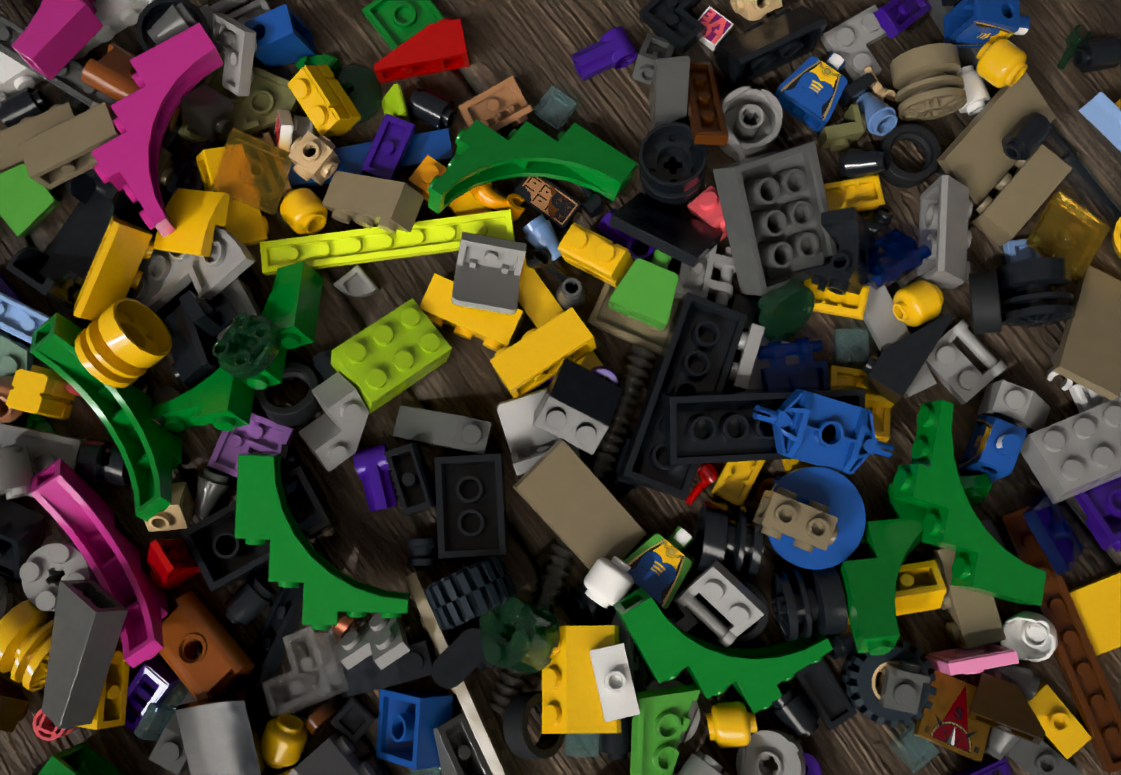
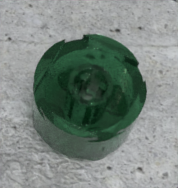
[479,597,560,673]

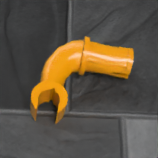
[470,182,525,221]

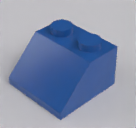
[375,688,453,770]

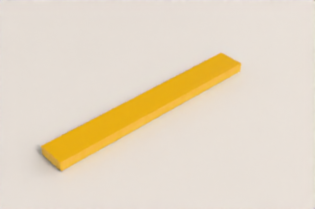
[448,191,605,378]

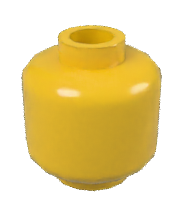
[976,38,1028,88]
[280,188,328,235]
[892,280,944,327]
[706,701,757,749]
[260,714,308,769]

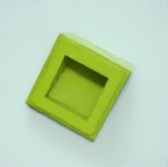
[381,83,411,122]

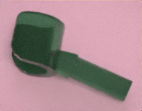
[1057,25,1092,70]

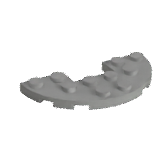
[126,226,255,313]

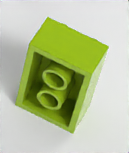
[330,298,452,414]

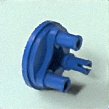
[766,466,866,570]

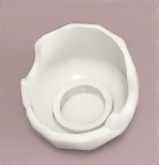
[1000,611,1058,662]

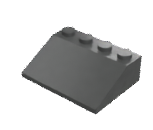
[713,141,840,296]

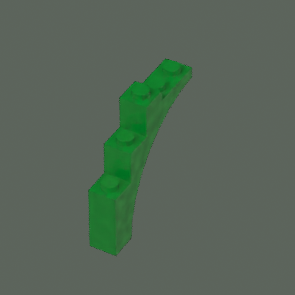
[428,120,638,214]
[152,261,323,432]
[30,313,182,521]
[893,400,1046,606]
[235,452,410,630]
[613,587,833,714]

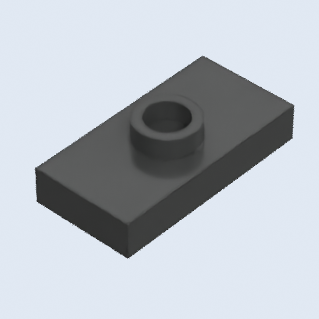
[1006,739,1081,775]

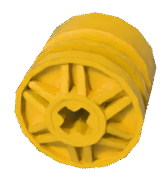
[74,298,172,388]
[0,600,54,692]

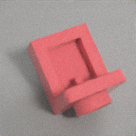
[687,185,727,241]

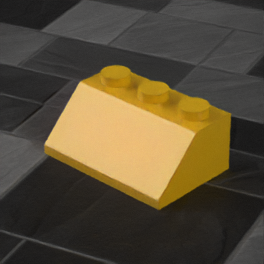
[73,216,154,321]
[542,625,621,734]

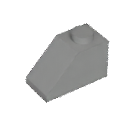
[977,380,1051,434]

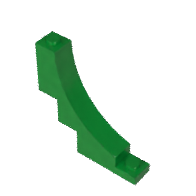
[839,474,992,656]

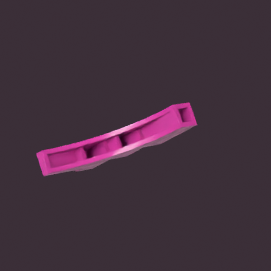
[11,0,103,80]
[91,23,224,237]
[30,458,169,668]

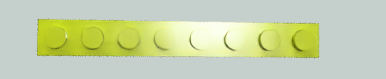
[260,209,515,276]

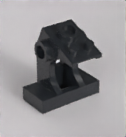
[805,207,874,295]

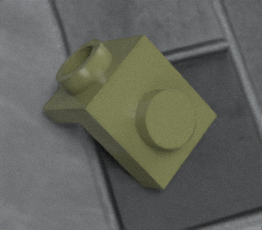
[817,103,866,151]

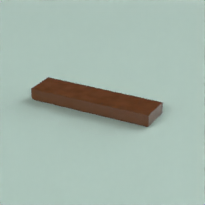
[687,61,729,145]

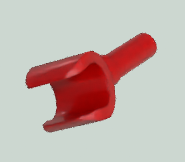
[685,463,718,505]

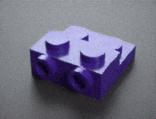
[1074,477,1121,552]

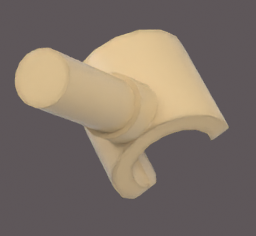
[863,65,896,102]

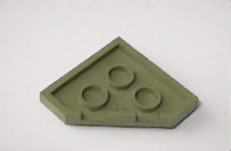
[178,51,299,144]

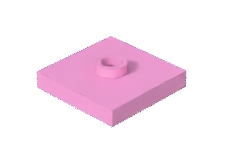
[925,643,1019,676]

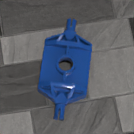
[753,388,894,475]

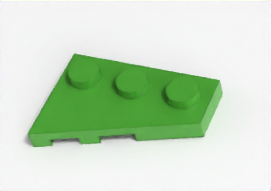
[630,684,701,775]

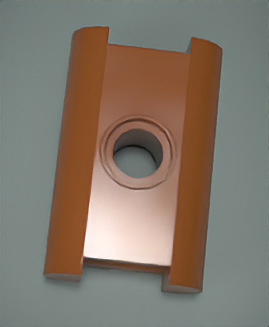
[81,42,199,131]
[159,591,255,701]

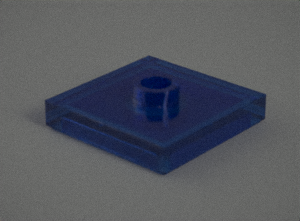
[1023,493,1084,575]

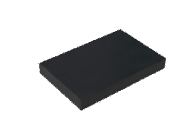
[609,192,723,267]

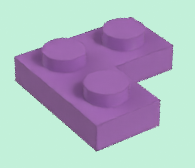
[207,412,296,477]

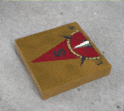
[913,670,990,761]

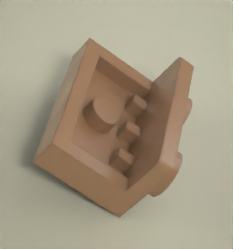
[457,75,533,135]

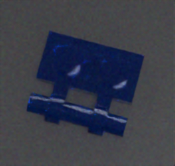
[844,229,931,290]
[757,337,830,389]

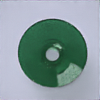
[332,65,382,125]

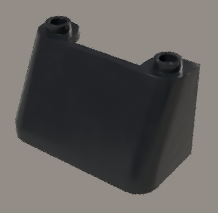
[6,169,157,311]

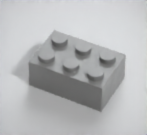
[1020,397,1121,505]

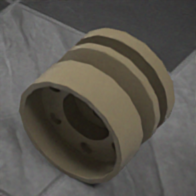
[889,43,967,122]

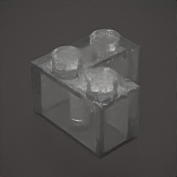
[262,626,349,716]

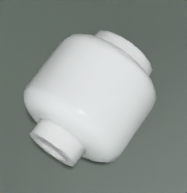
[584,555,634,609]

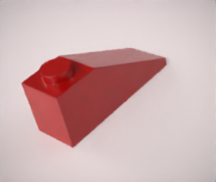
[374,18,470,83]
[147,539,201,590]

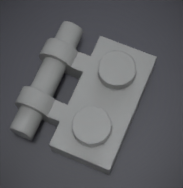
[674,245,736,307]

